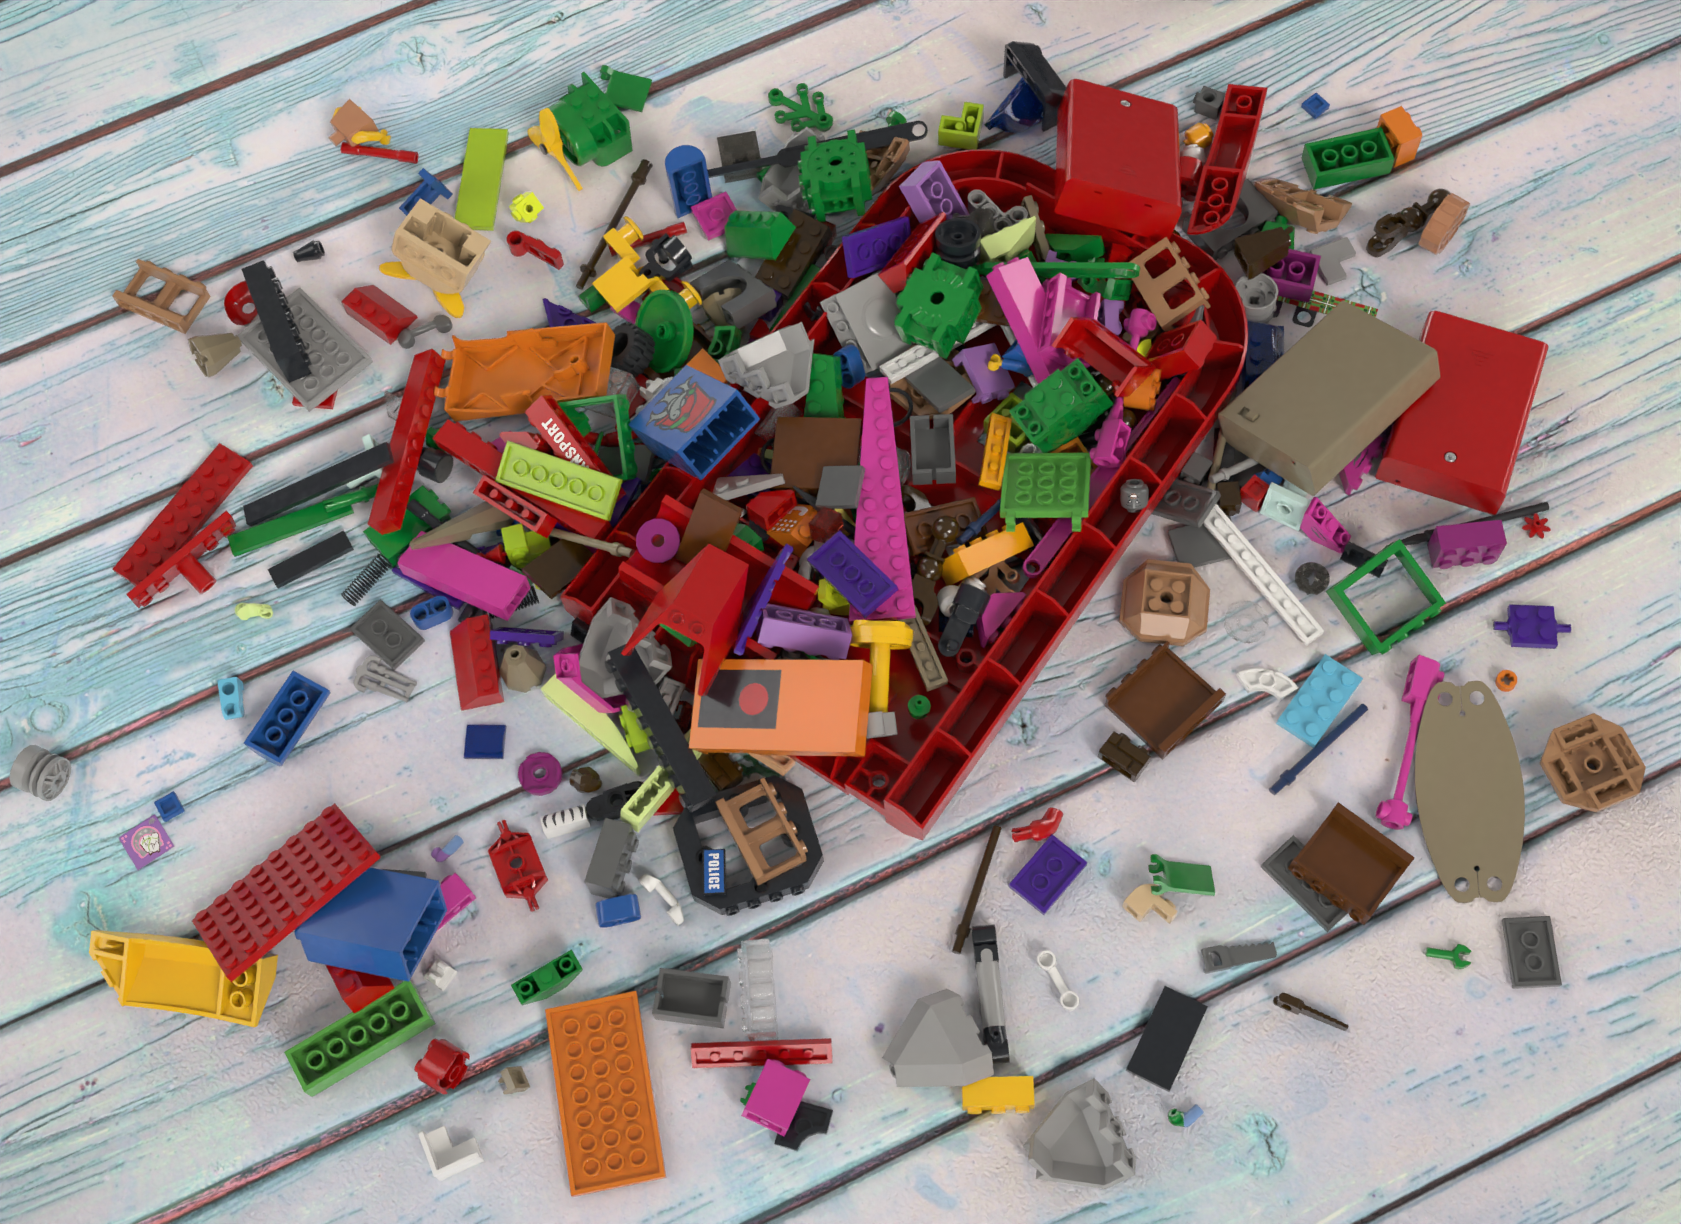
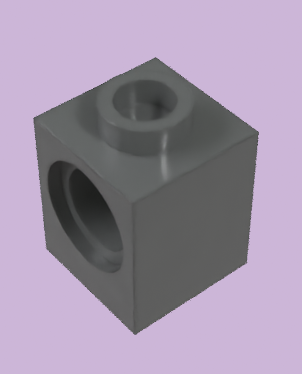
[1193,86,1226,120]
[1179,452,1213,486]

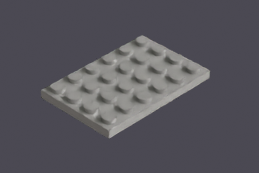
[237,287,373,412]

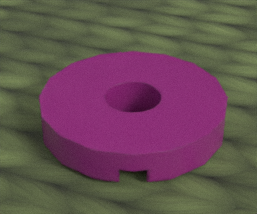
[636,519,681,563]
[518,752,563,796]

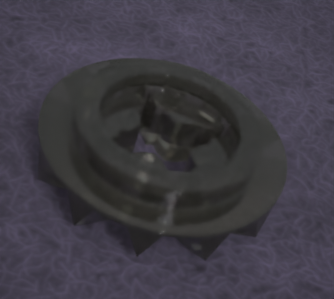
[1295,562,1330,595]

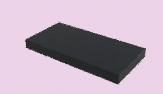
[1126,986,1208,1092]

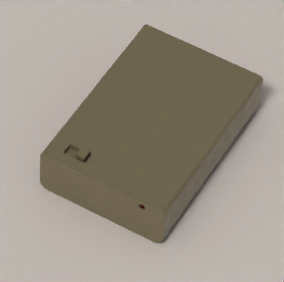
[1218,300,1440,496]

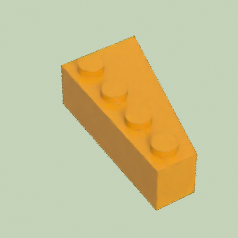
[942,522,1034,586]

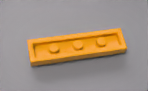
[978,413,1012,491]

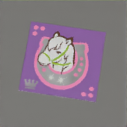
[119,814,175,870]

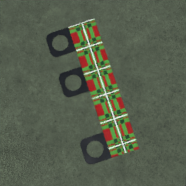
[1273,291,1378,327]

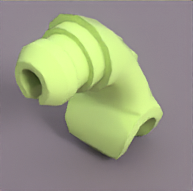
[235,603,273,620]

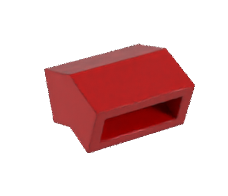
[1107,243,1135,262]

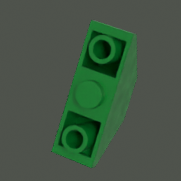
[1045,234,1106,262]
[511,949,583,1005]

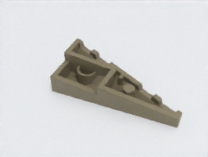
[409,501,514,550]

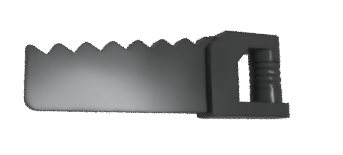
[1201,942,1277,974]

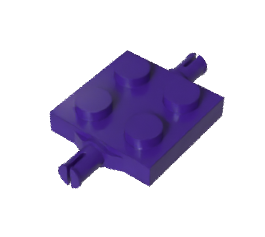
[1493,604,1571,649]

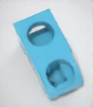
[217,677,245,720]

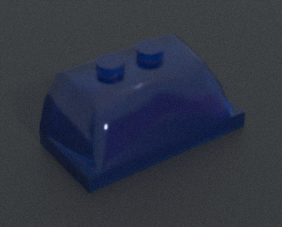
[984,78,1043,133]
[1242,321,1284,392]

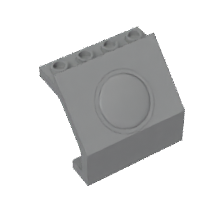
[820,268,915,373]

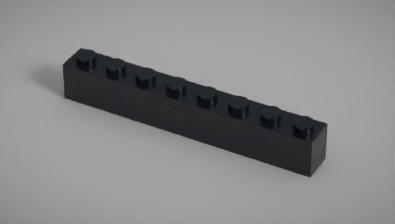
[605,644,717,813]

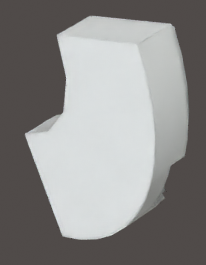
[1236,667,1298,701]

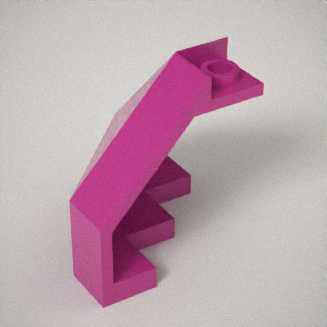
[553,643,627,713]

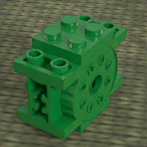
[798,129,873,222]
[894,253,984,359]
[1009,358,1113,453]

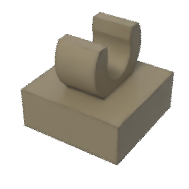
[498,1066,530,1095]

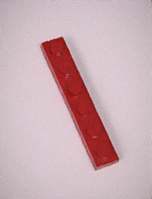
[690,1038,833,1068]

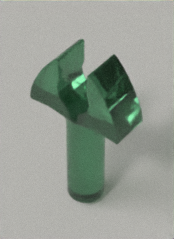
[739,754,780,779]

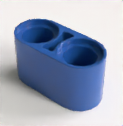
[833,344,865,389]
[410,596,454,630]
[595,894,641,928]

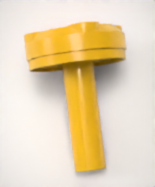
[850,620,913,713]

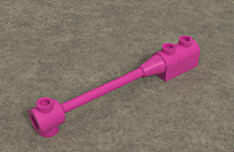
[1090,309,1157,468]
[1376,655,1445,830]

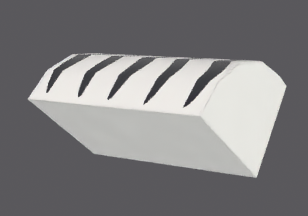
[541,804,591,839]

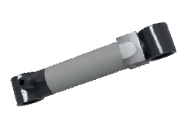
[972,924,1010,1064]

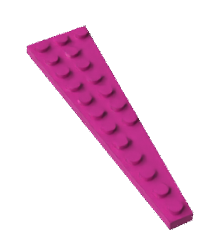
[849,377,915,624]

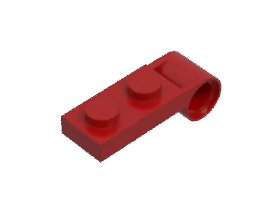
[507,231,564,270]

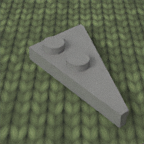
[713,474,785,500]

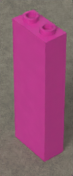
[986,257,1065,384]
[398,531,531,621]

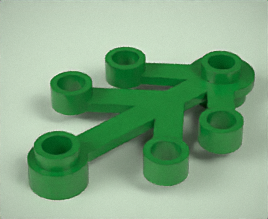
[768,83,833,132]

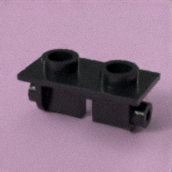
[1340,542,1388,578]

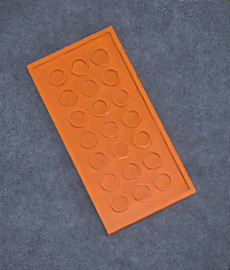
[545,991,667,1197]

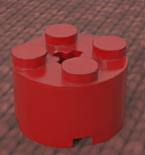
[1180,156,1203,202]
[414,1038,470,1095]

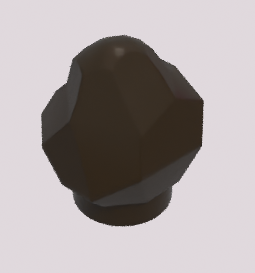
[569,767,602,793]

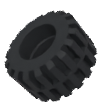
[610,322,655,379]

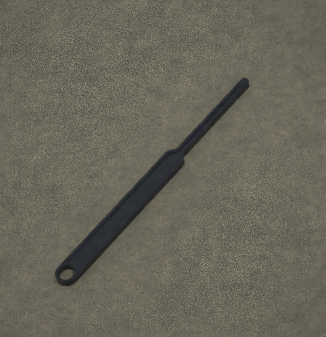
[707,121,928,178]

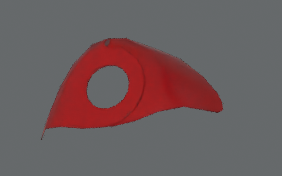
[224,280,258,326]

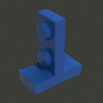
[399,168,453,216]

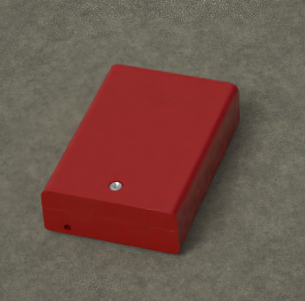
[1055,79,1182,241]
[1375,311,1549,515]

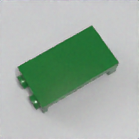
[363,485,451,568]

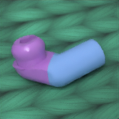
[431,835,464,862]

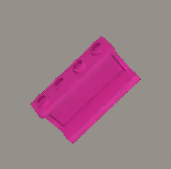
[1037,273,1101,368]

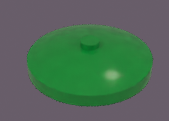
[635,290,693,373]

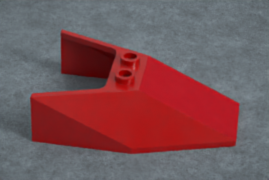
[621,544,749,697]

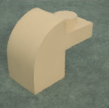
[1122,884,1178,924]

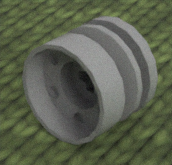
[1235,273,1278,328]
[9,745,71,801]

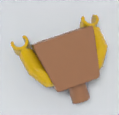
[328,99,391,147]

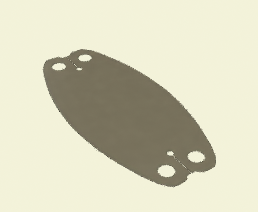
[1415,681,1525,903]

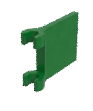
[600,65,652,112]
[1148,854,1215,896]

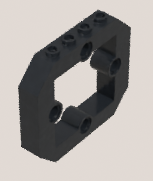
[673,775,824,916]

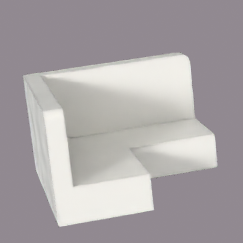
[418,1126,484,1181]

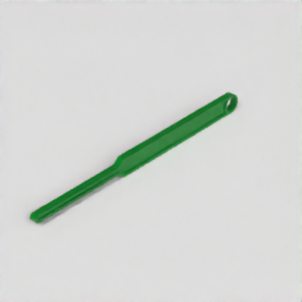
[921,262,1140,278]

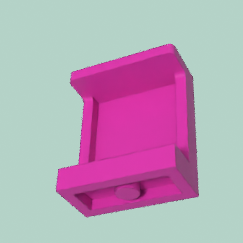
[741,1059,811,1136]

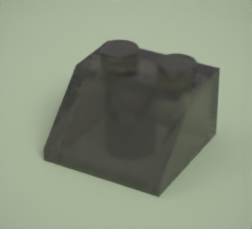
[717,131,762,183]

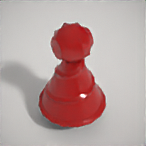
[476,544,507,565]

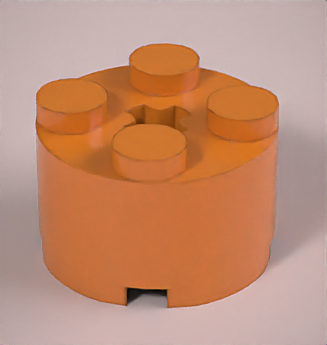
[1123,369,1161,411]

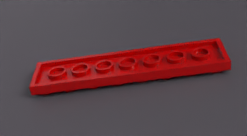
[112,443,253,586]

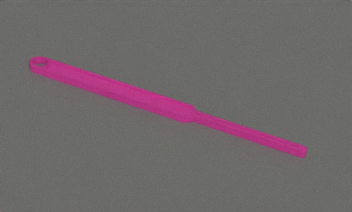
[1023,377,1180,578]

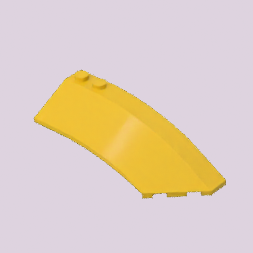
[89,930,278,1027]

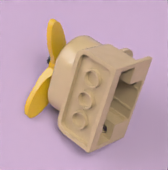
[379,198,491,318]

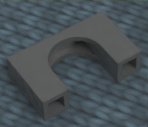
[1182,179,1278,260]
[690,259,777,329]

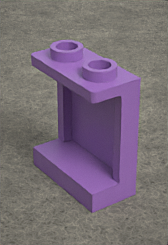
[952,343,1015,404]

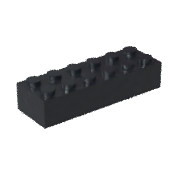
[241,260,312,383]

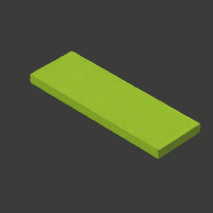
[455,128,509,231]
[495,441,623,521]

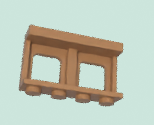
[1128,237,1211,332]
[112,259,211,334]
[716,778,808,885]

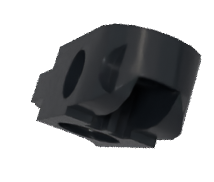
[586,781,643,821]

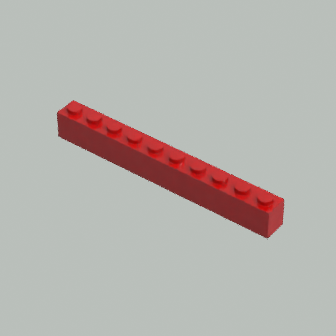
[368,349,446,535]
[433,419,613,541]

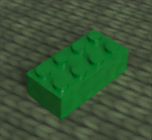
[1301,127,1395,190]

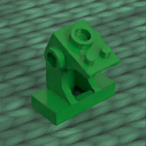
[1077,257,1134,301]

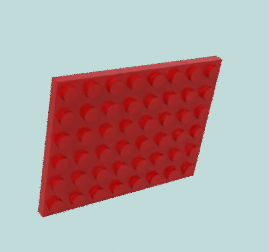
[192,803,381,982]

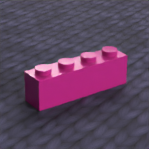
[436,873,476,932]

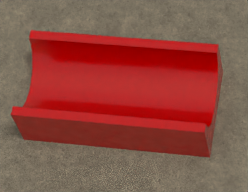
[618,494,819,660]

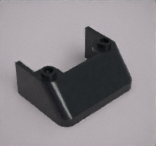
[1003,41,1066,132]

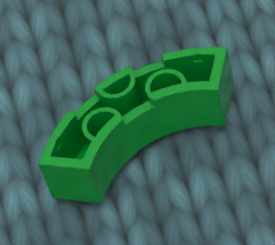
[674,325,742,377]

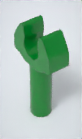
[1426,944,1472,969]

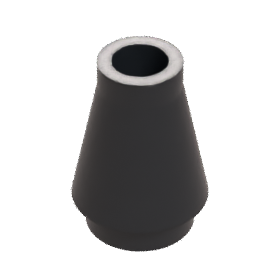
[293,240,325,262]

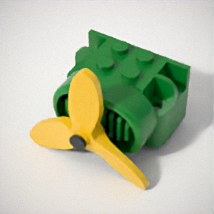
[528,72,633,191]

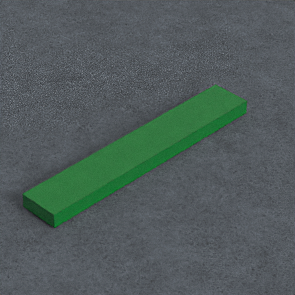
[227,493,354,557]

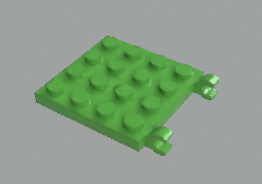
[1000,453,1091,532]

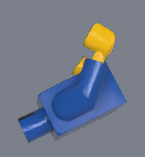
[987,339,1033,377]

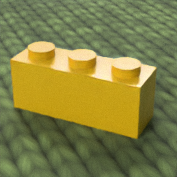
[962,1076,1035,1114]

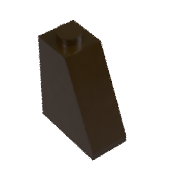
[1234,227,1291,280]

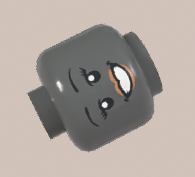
[1120,479,1149,513]

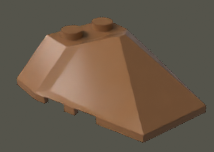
[859,130,910,202]
[1254,178,1352,234]

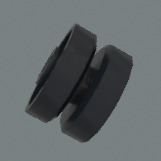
[935,218,981,269]

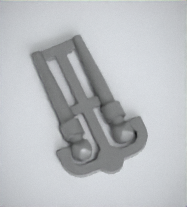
[354,656,417,702]

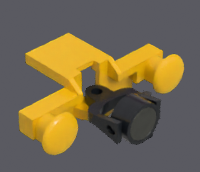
[592,216,702,313]

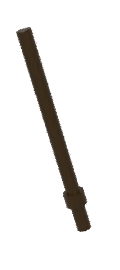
[952,825,1002,955]

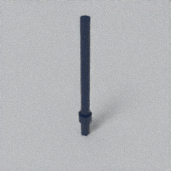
[956,498,1001,545]
[1269,704,1368,795]

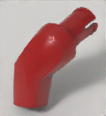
[1012,807,1063,842]

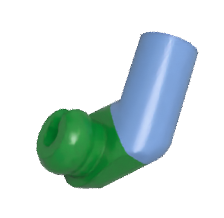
[1168,1104,1204,1127]

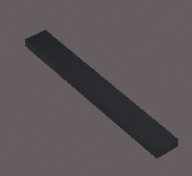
[243,442,394,526]

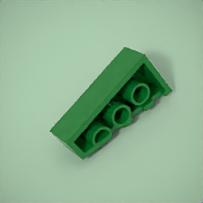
[804,353,845,418]

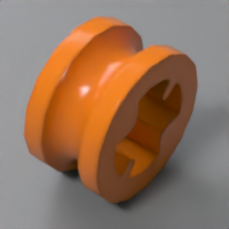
[1495,670,1517,692]

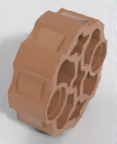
[1418,193,1470,255]

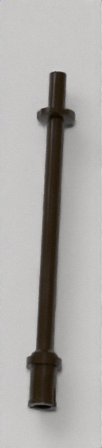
[576,159,653,290]

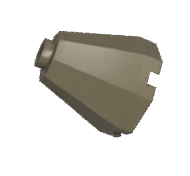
[702,288,745,337]
[188,333,242,377]
[499,644,546,693]

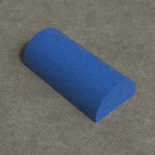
[665,145,712,218]
[244,671,331,766]

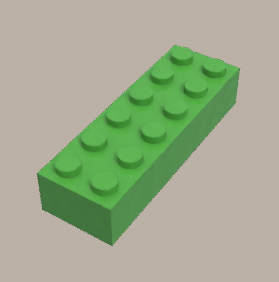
[284,980,436,1097]

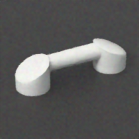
[638,874,684,926]
[1037,950,1079,1011]

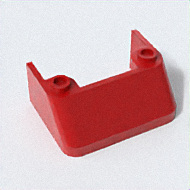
[1051,317,1156,397]

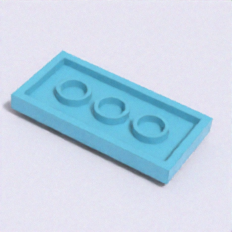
[1276,654,1363,748]

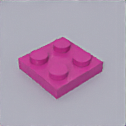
[691,191,737,241]

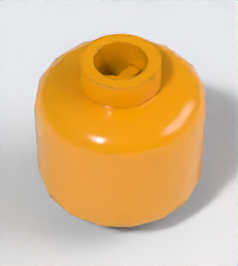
[1183,122,1214,149]

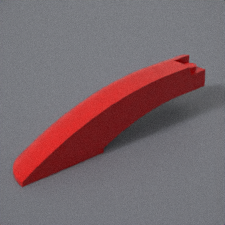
[1187,84,1268,235]

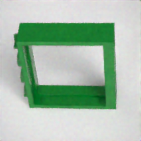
[558,394,638,480]
[1325,539,1446,655]

